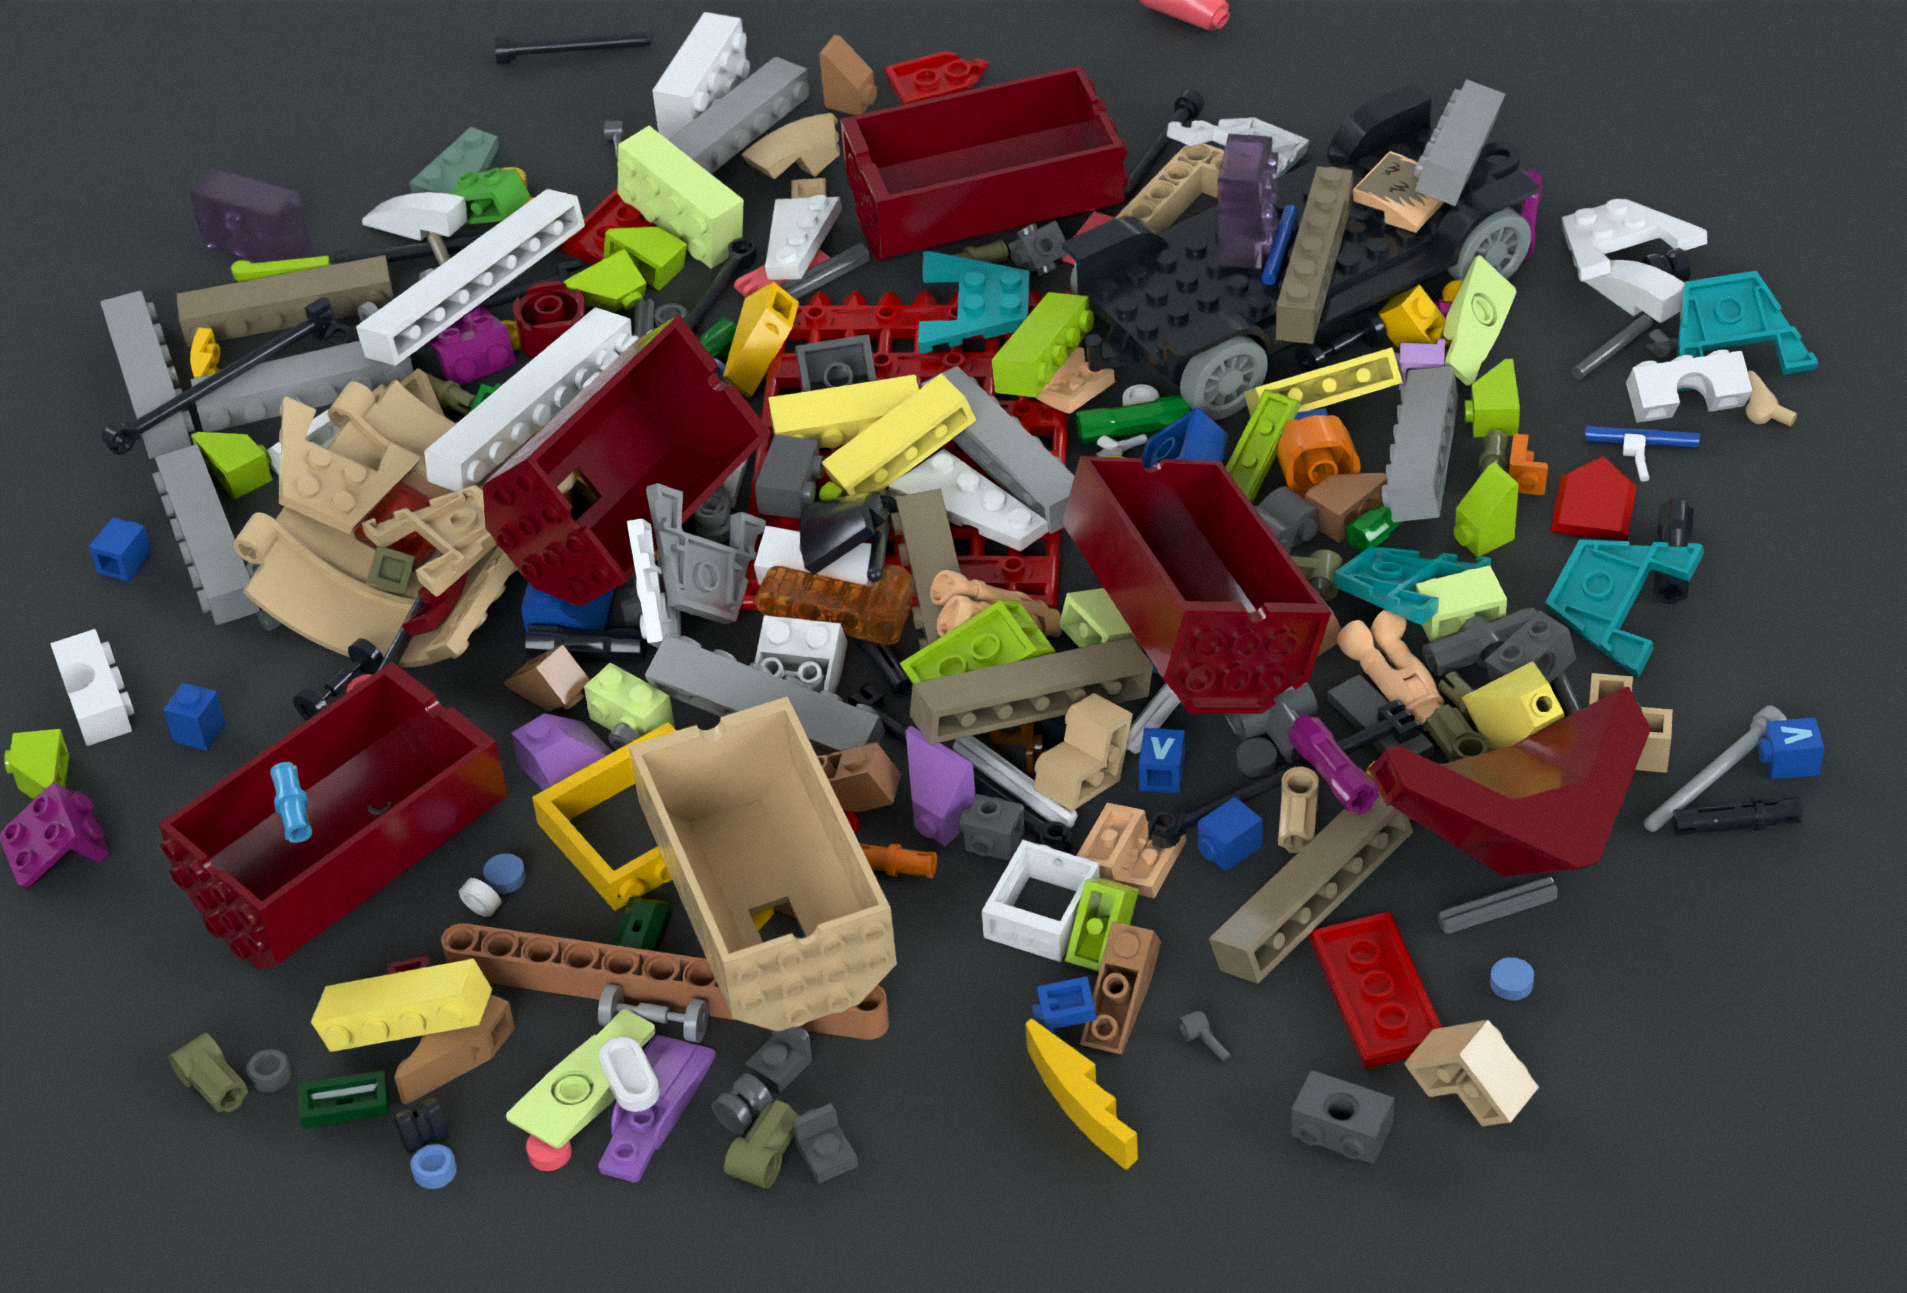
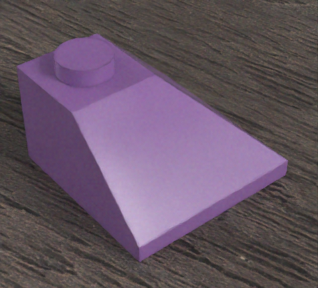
[511,714,613,791]
[906,726,975,846]

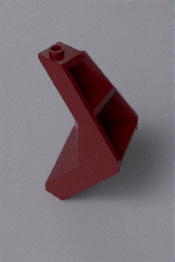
[1368,686,1651,877]

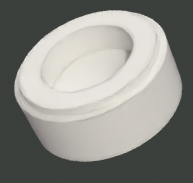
[1123,384,1159,406]
[459,878,501,917]

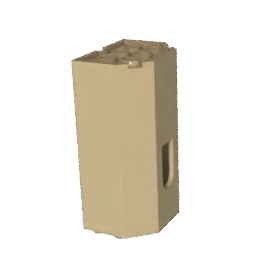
[629,696,897,1032]

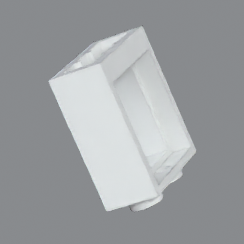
[982,840,1100,962]

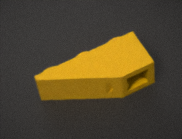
[722,282,799,398]

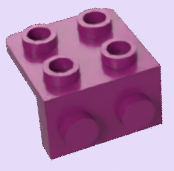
[426,305,517,386]
[0,782,110,888]

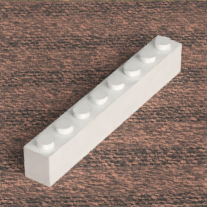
[356,189,585,366]
[424,307,633,491]

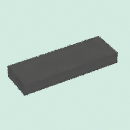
[1327,674,1434,758]

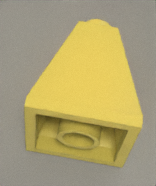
[1461,661,1565,752]

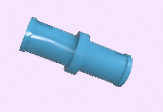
[270,762,312,843]

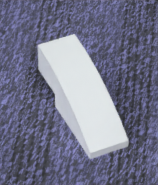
[362,192,467,241]
[1584,260,1685,323]

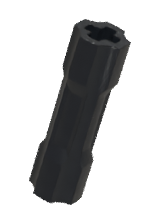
[1653,499,1694,605]
[525,625,647,663]

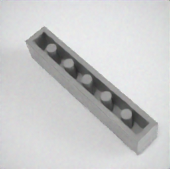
[668,57,810,174]
[1413,79,1506,206]
[100,290,195,459]
[190,341,413,432]
[1382,365,1459,522]
[921,366,1075,534]
[152,444,260,625]
[645,634,885,755]

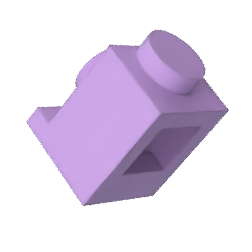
[1394,339,1445,390]

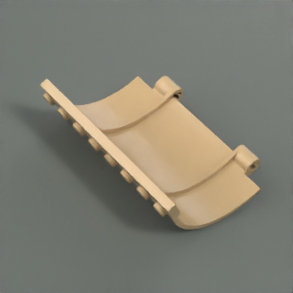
[233,380,577,667]

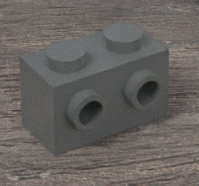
[755,435,825,519]

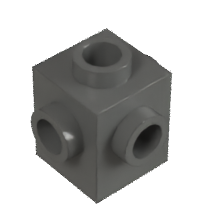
[1008,220,1068,277]
[959,794,1025,861]

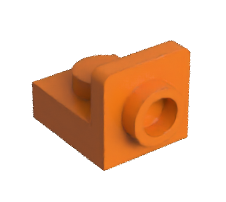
[1509,434,1548,495]

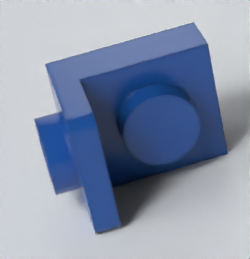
[1032,976,1097,1035]

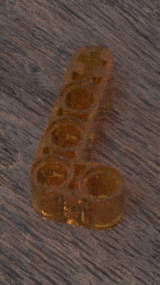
[754,565,913,645]

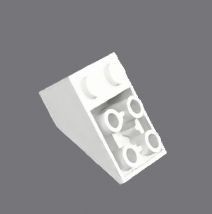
[754,615,848,693]

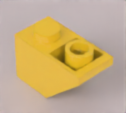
[1377,285,1453,362]

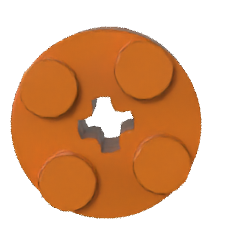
[1276,415,1361,498]

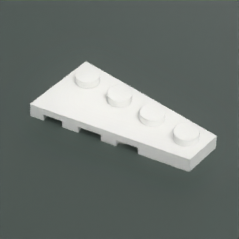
[765,195,842,280]
[888,449,1048,551]

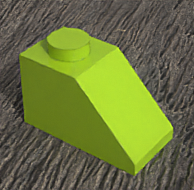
[603,227,687,291]
[563,249,647,312]
[1464,359,1520,437]
[191,432,272,500]
[1454,462,1519,557]
[5,729,69,800]
[1064,877,1139,972]

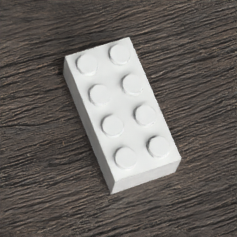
[653,12,750,140]

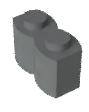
[1255,486,1319,554]

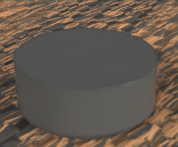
[654,304,688,329]
[608,724,642,750]
[1236,738,1277,777]
[246,1049,292,1092]

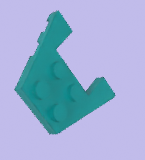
[918,251,1030,354]
[1677,271,1818,392]
[1545,540,1704,678]
[1334,546,1491,625]

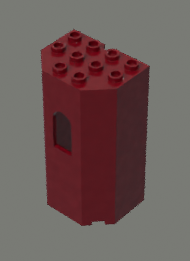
[841,65,1129,263]
[482,315,771,607]
[1062,456,1331,714]
[158,662,508,969]

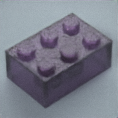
[1218,133,1278,269]
[189,168,311,263]

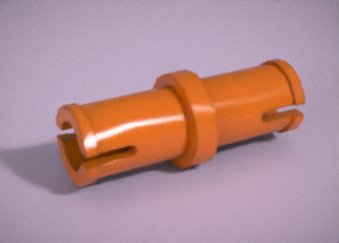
[859,843,937,878]

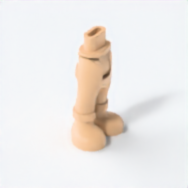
[930,570,1062,638]
[1337,610,1444,731]

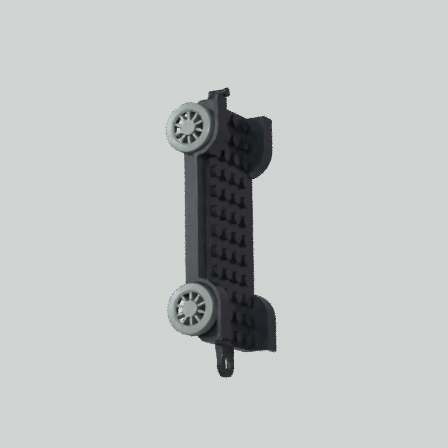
[1062,83,1540,420]

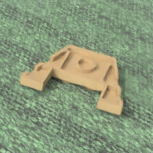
[279,396,421,534]
[361,485,497,597]

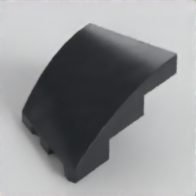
[800,490,886,575]

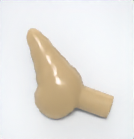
[1746,371,1797,427]

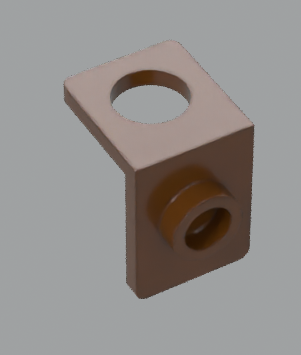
[990,721,1043,778]

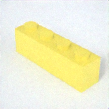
[1243,348,1403,416]
[822,373,976,496]
[768,375,919,449]
[311,959,492,1052]

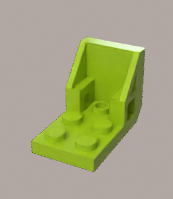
[900,600,1056,684]

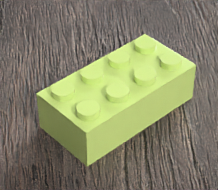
[617,126,744,269]

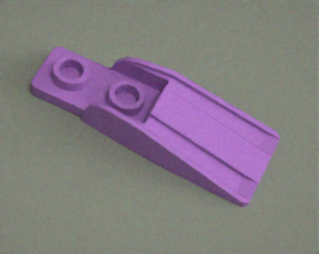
[598,1035,716,1182]

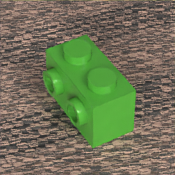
[447,168,531,225]

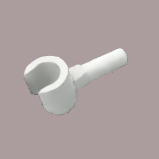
[1623,433,1649,482]
[1096,434,1147,457]

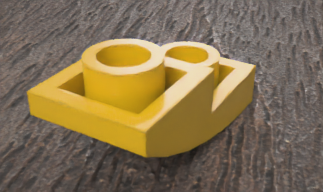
[190,327,220,378]

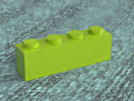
[992,292,1094,397]

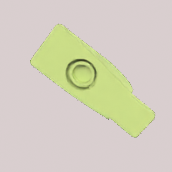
[1443,255,1516,386]
[506,1009,655,1148]

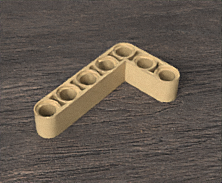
[1114,143,1271,233]

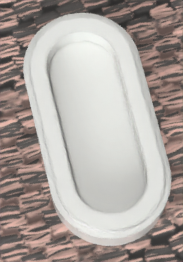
[599,1037,659,1112]

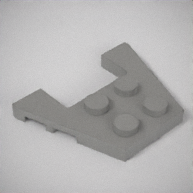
[646,483,766,624]

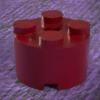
[513,281,586,361]

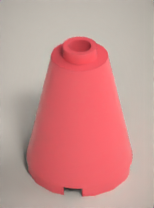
[1138,0,1230,31]

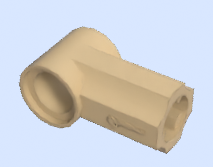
[1278,767,1319,853]

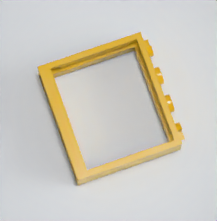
[532,722,677,911]

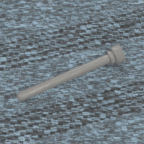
[1644,705,1787,832]

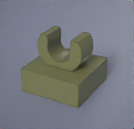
[366,546,415,595]

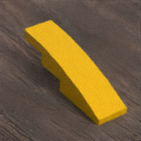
[1025,1018,1138,1170]

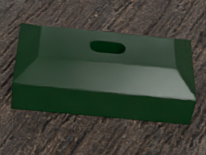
[613,897,672,952]
[298,1070,389,1128]

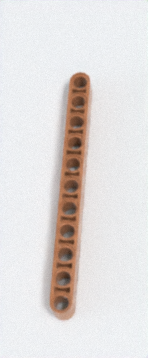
[441,924,889,1040]

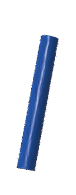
[1261,205,1298,285]
[1585,426,1700,448]

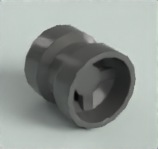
[712,1073,773,1135]

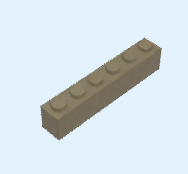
[1276,166,1353,344]
[176,255,394,347]
[891,488,961,650]
[910,637,1153,745]
[1209,793,1413,984]

